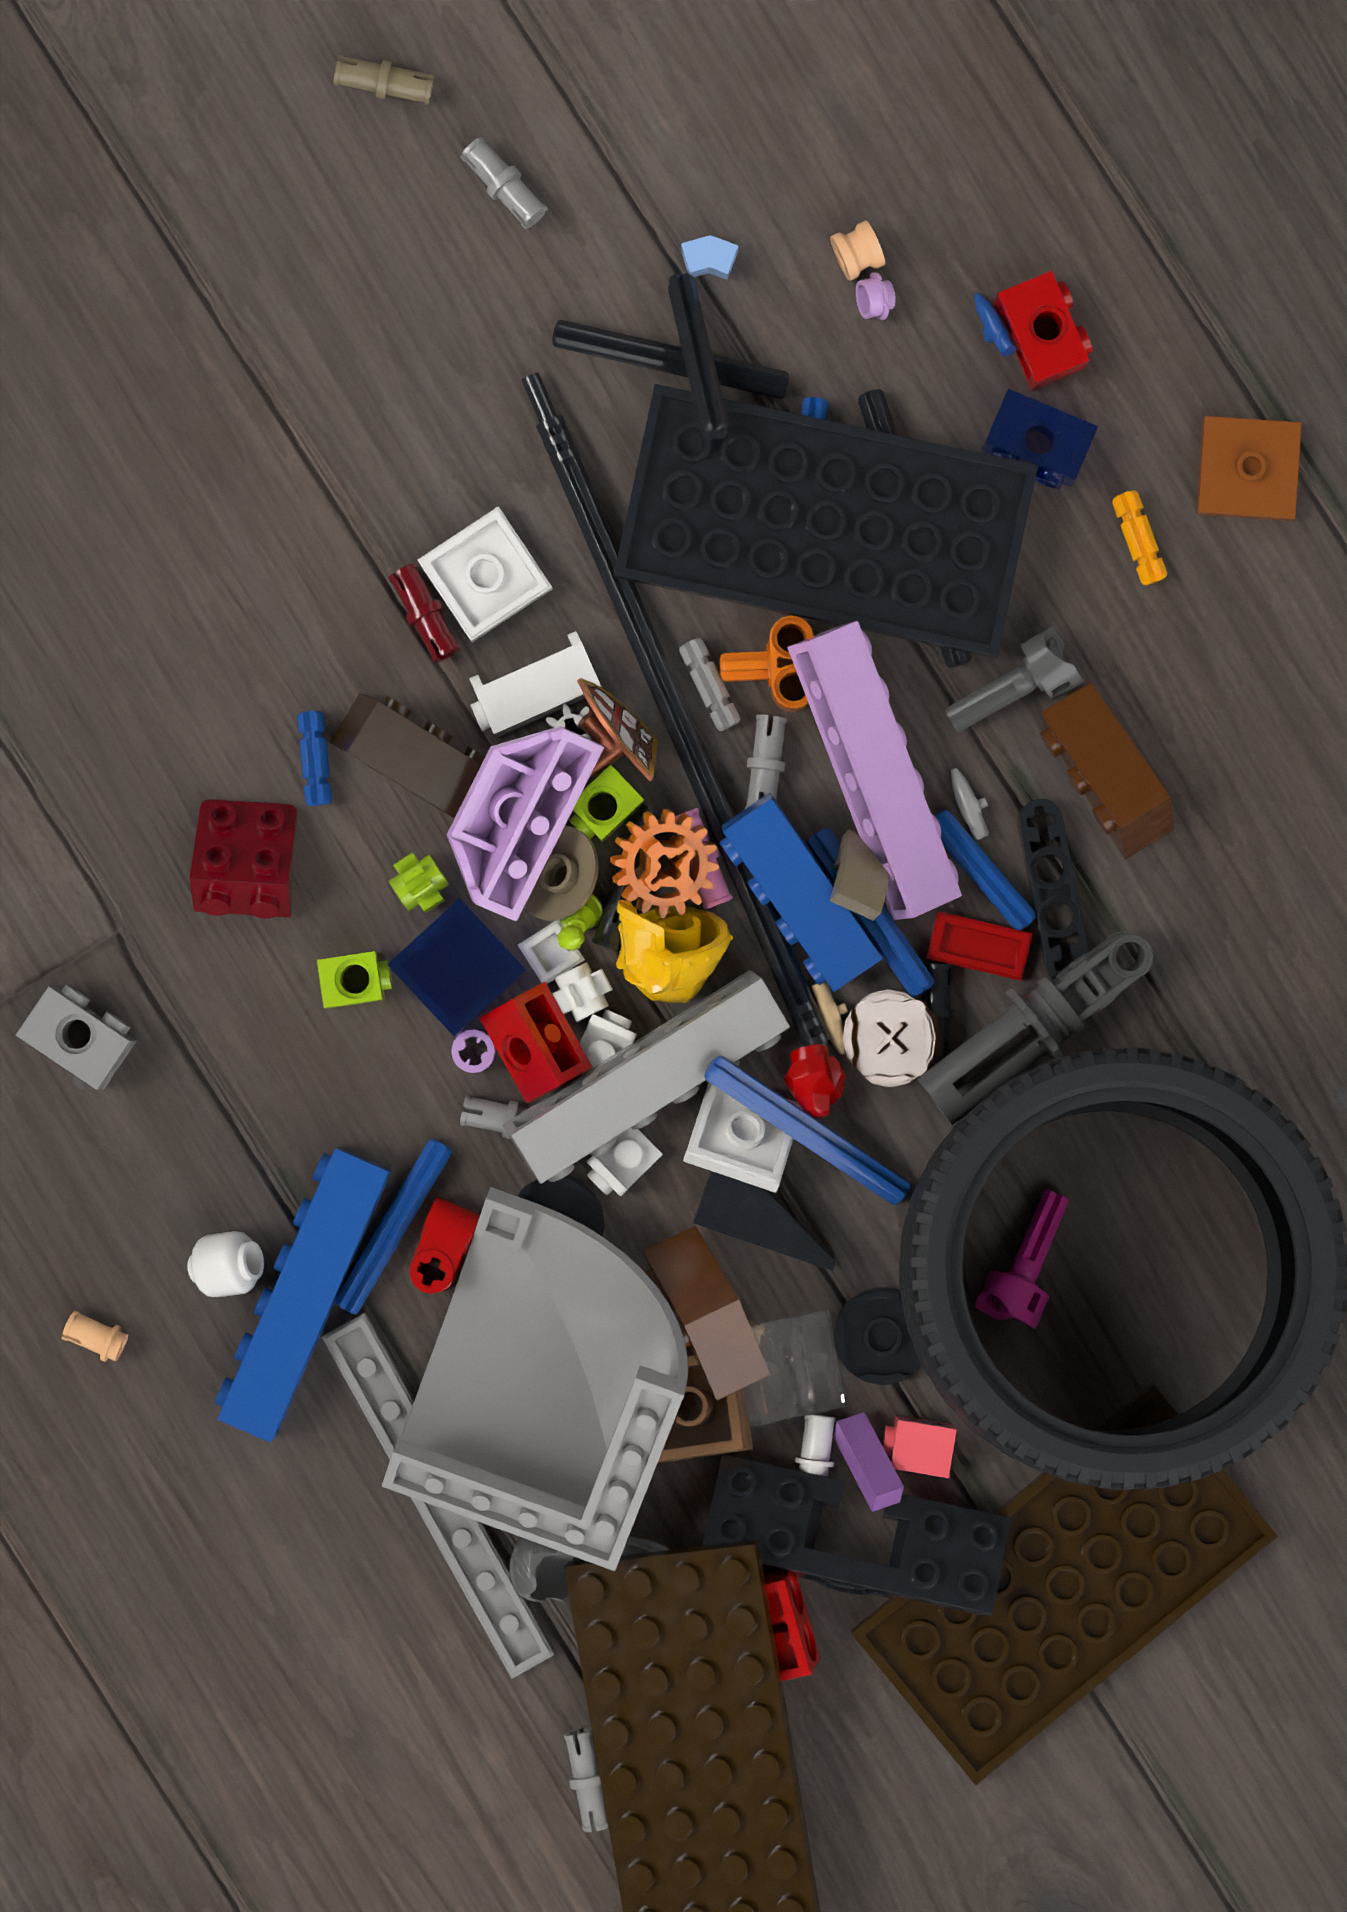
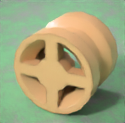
[830,220,885,281]

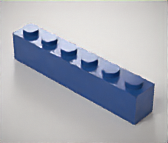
[215,1147,392,1443]

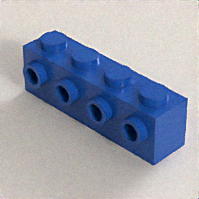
[720,792,883,992]

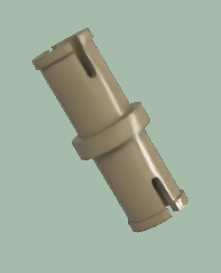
[333,54,435,105]

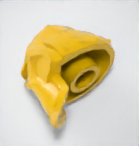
[616,900,733,1003]

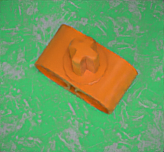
[720,615,813,712]

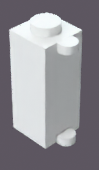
[469,631,602,738]

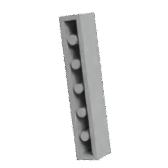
[503,970,790,1184]

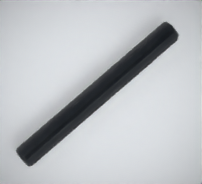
[552,320,789,399]

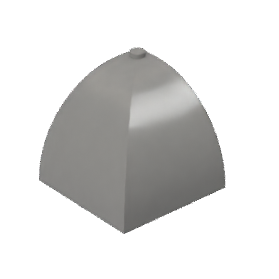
[382,1187,688,1571]

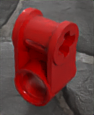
[409,1196,481,1294]

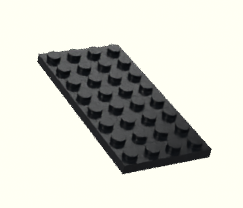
[614,384,1038,659]

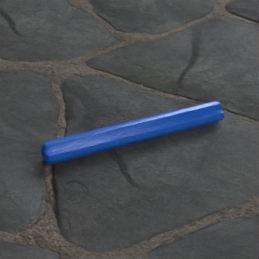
[704,1056,910,1205]

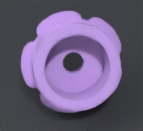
[856,272,895,320]

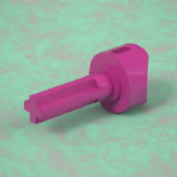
[975,1189,1069,1329]

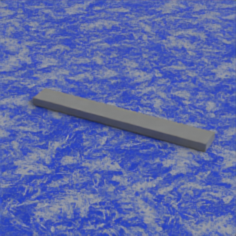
[322,1312,555,1678]

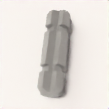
[679,638,740,731]

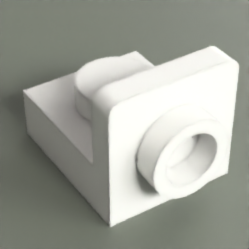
[580,1009,637,1074]
[586,1128,663,1196]

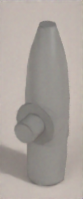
[951,768,989,841]

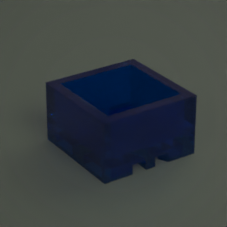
[387,898,528,1037]

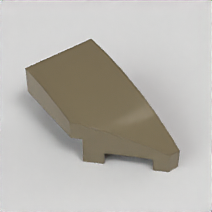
[830,829,890,921]

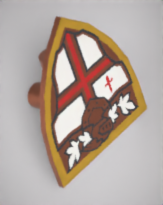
[577,678,658,781]

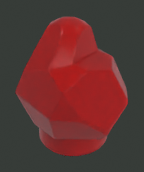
[783,1044,846,1118]

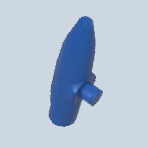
[974,293,1016,356]

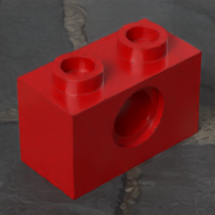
[994,270,1093,391]
[479,982,592,1103]

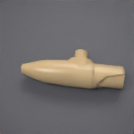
[811,981,848,1055]

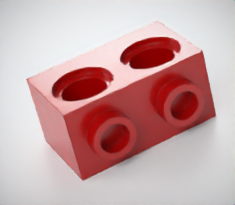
[764,1569,821,1681]

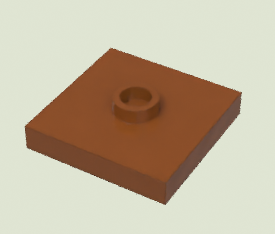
[1196,416,1302,521]

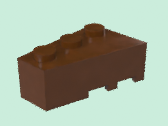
[1040,682,1174,859]
[643,1226,771,1400]

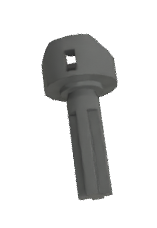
[945,626,1085,733]

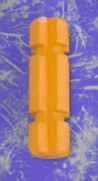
[1112,490,1167,585]

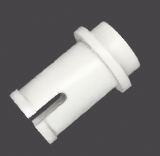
[795,1414,836,1476]

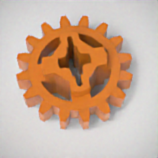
[610,809,719,918]

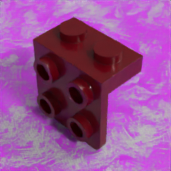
[189,799,297,919]

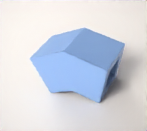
[681,235,739,280]

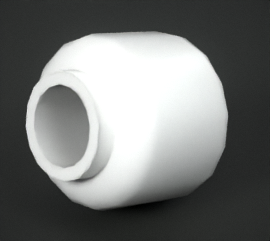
[187,1231,264,1297]

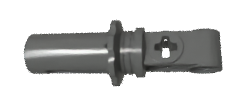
[917,932,1153,1125]

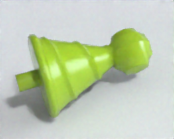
[557,894,603,951]

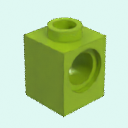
[569,764,645,843]
[317,951,392,1009]

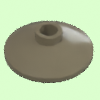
[524,825,599,921]

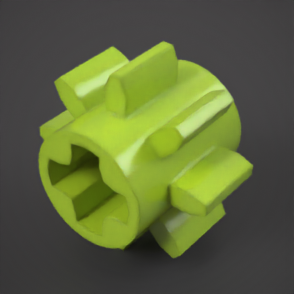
[389,852,450,913]

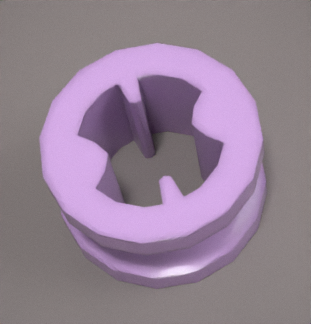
[451,1029,496,1073]

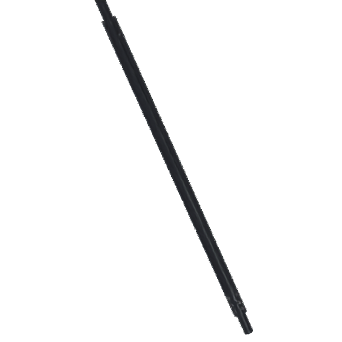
[521,373,846,1087]

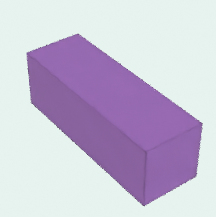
[833,1412,904,1512]

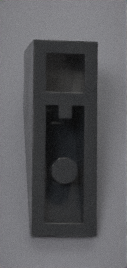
[693,1171,836,1271]

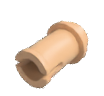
[62,1310,128,1362]

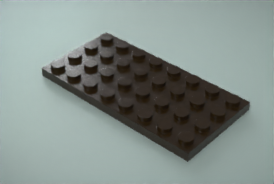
[850,1383,1278,1786]
[564,1540,821,1912]

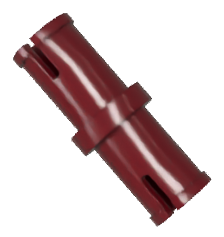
[388,563,461,663]

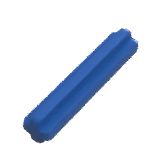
[935,809,1036,931]

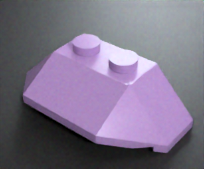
[447,726,604,921]

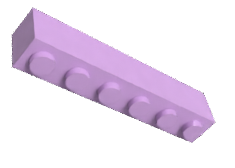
[787,621,962,920]

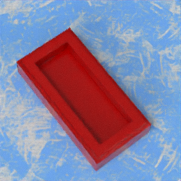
[926,911,1032,981]

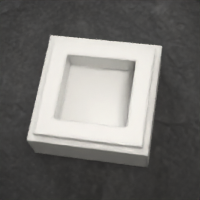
[518,920,585,984]

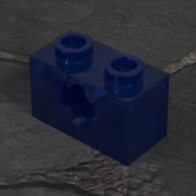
[981,389,1098,489]

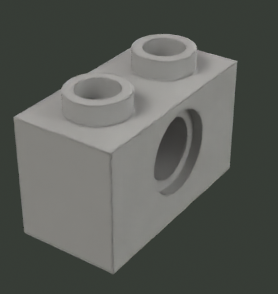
[16,984,137,1090]

